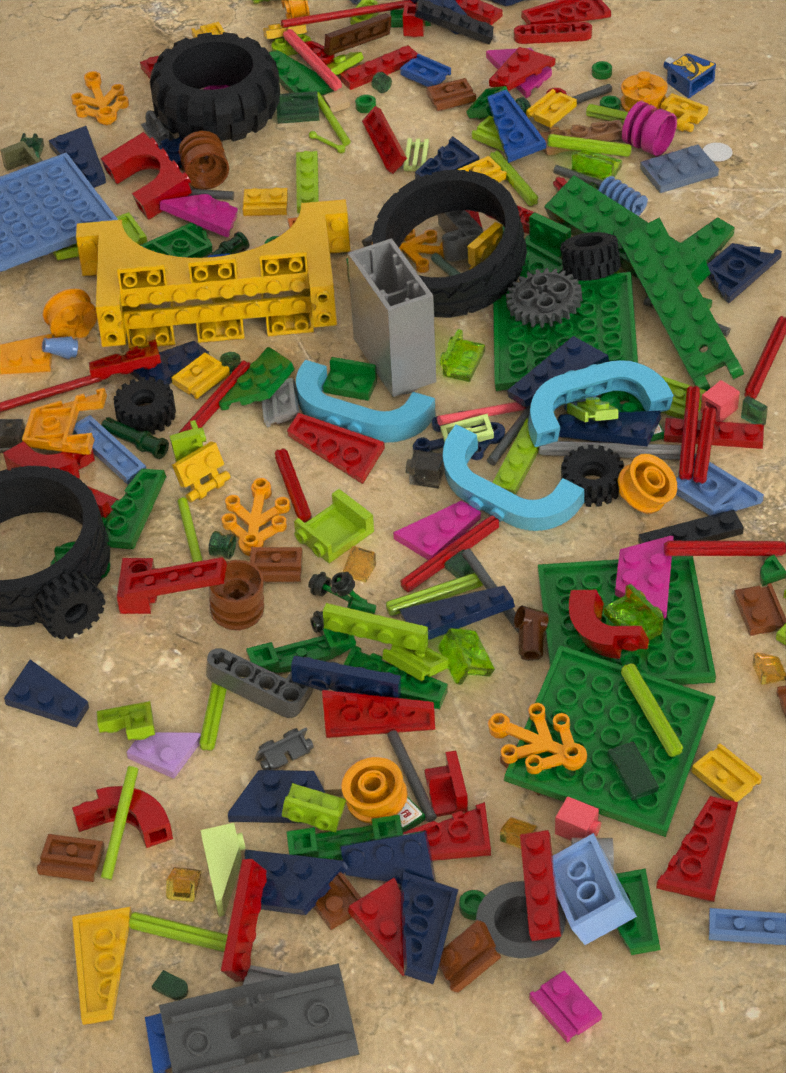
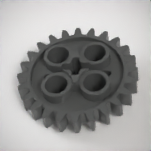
[506,268,583,328]

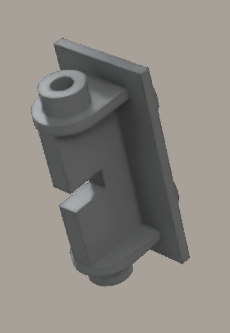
[141,110,175,146]
[255,727,314,770]

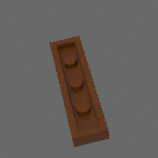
[324,13,392,56]

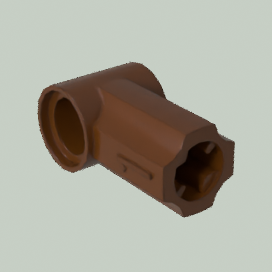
[514,605,549,661]

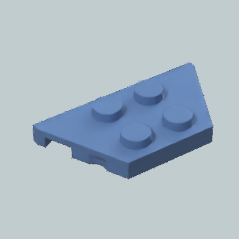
[676,453,764,516]

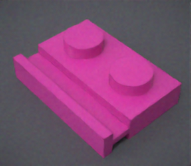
[529,971,602,1043]

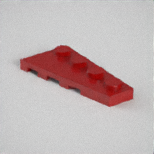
[521,0,611,25]
[287,413,385,484]
[322,690,435,738]
[656,796,738,902]

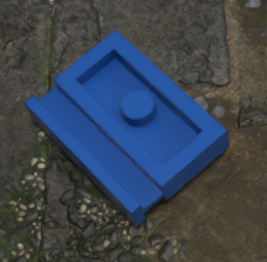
[400,54,451,87]

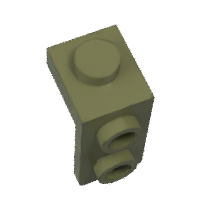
[1,141,43,171]

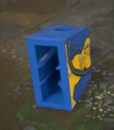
[663,53,716,98]

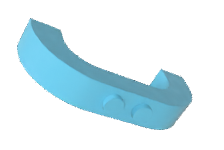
[296,360,436,443]
[528,361,674,447]
[443,424,585,531]

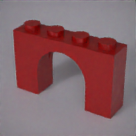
[101,132,192,220]

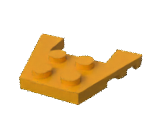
[22,388,107,455]

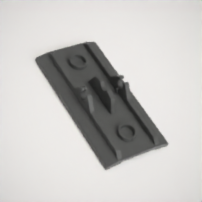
[159,963,359,1073]

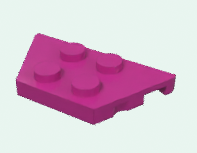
[486,48,552,98]
[160,194,238,237]
[615,536,674,619]

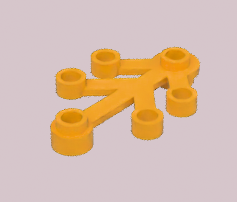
[71,71,129,125]
[372,229,444,273]
[221,478,290,556]
[488,703,587,774]

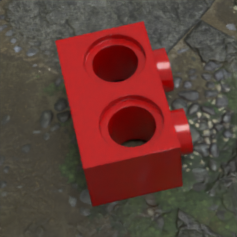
[117,558,159,614]

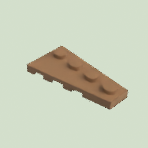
[537,120,623,156]

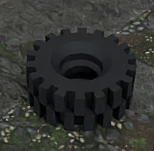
[113,377,176,435]
[561,445,624,507]
[34,571,105,639]

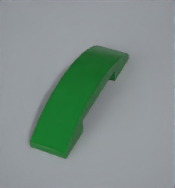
[246,628,356,673]
[286,815,403,860]

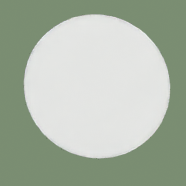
[703,143,732,162]

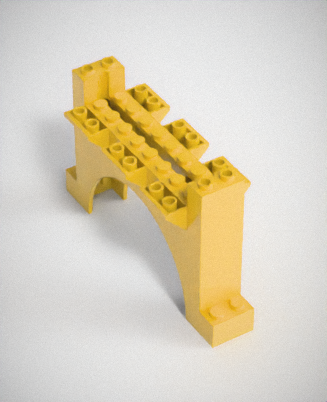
[76,199,351,348]

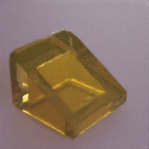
[343,546,376,582]
[753,653,786,685]
[500,817,537,848]
[166,867,201,902]

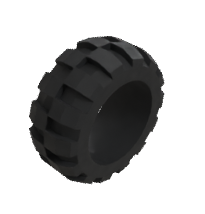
[150,32,280,142]

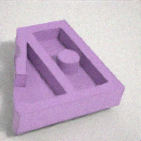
[127,732,201,779]

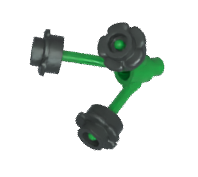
[308,572,376,636]

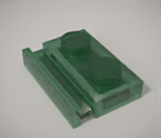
[277,91,320,124]

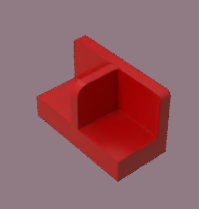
[424,750,468,817]

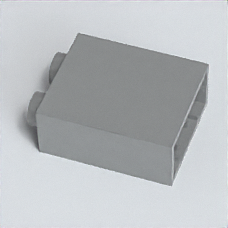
[348,238,436,397]

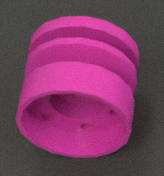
[622,101,677,156]

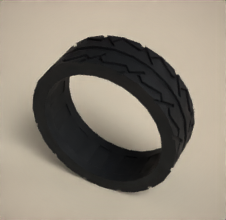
[372,170,527,318]
[0,466,110,627]

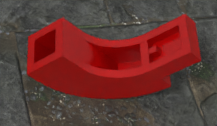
[3,441,95,478]
[569,590,649,659]
[72,786,173,848]

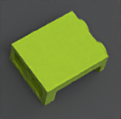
[294,489,374,564]

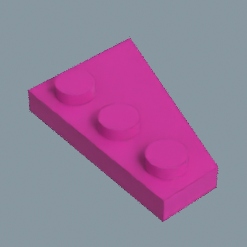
[393,500,481,560]

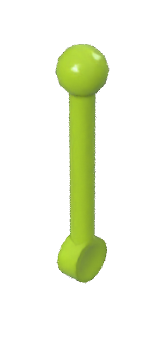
[309,131,345,153]

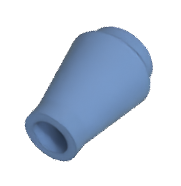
[42,336,78,359]

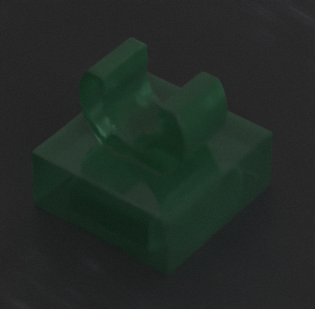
[20,133,44,158]

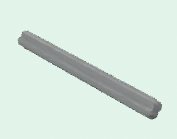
[539,441,681,460]

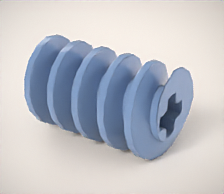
[598,176,648,216]

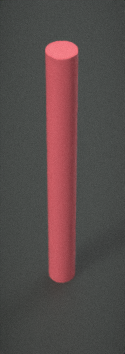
[437,402,526,425]

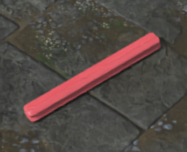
[283,29,342,91]

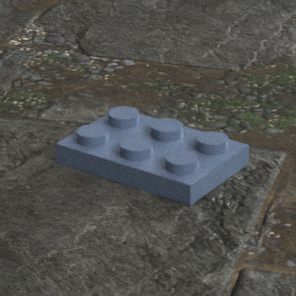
[640,145,719,193]

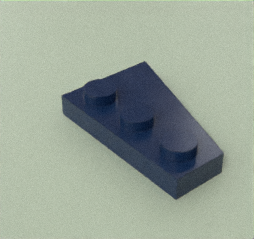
[415,136,479,179]
[130,341,209,385]
[4,659,89,728]
[340,830,436,884]

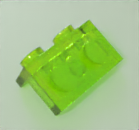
[572,150,622,180]
[440,329,485,382]
[604,584,664,640]
[438,628,495,685]

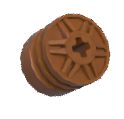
[178,131,230,190]
[209,560,264,630]

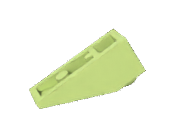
[200,823,246,917]

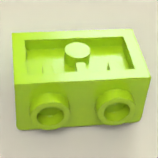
[169,420,206,462]
[282,783,346,833]

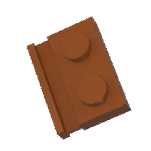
[427,78,476,111]
[250,547,303,582]
[734,583,786,636]
[37,834,105,882]
[313,872,362,930]
[439,920,501,993]

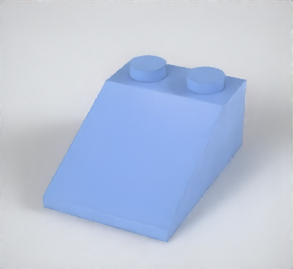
[553,833,637,945]

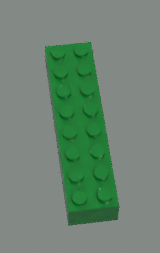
[544,175,711,287]

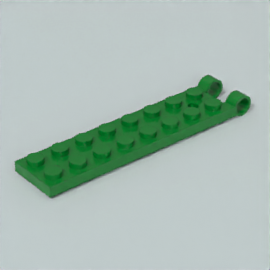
[618,217,744,391]

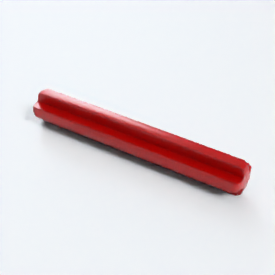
[693,407,716,484]
[275,448,312,523]

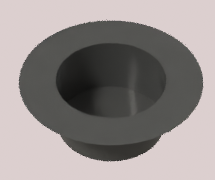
[476,881,566,958]

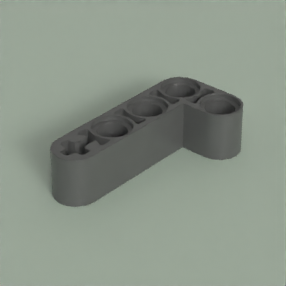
[437,210,483,262]
[206,648,314,718]

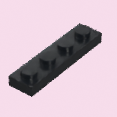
[415,0,494,45]
[638,510,744,544]

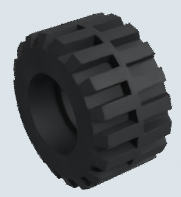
[560,232,621,281]

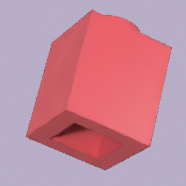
[701,380,740,422]
[555,796,601,840]

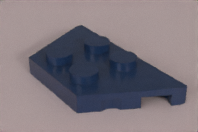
[707,243,782,303]
[228,770,325,823]
[244,850,348,915]

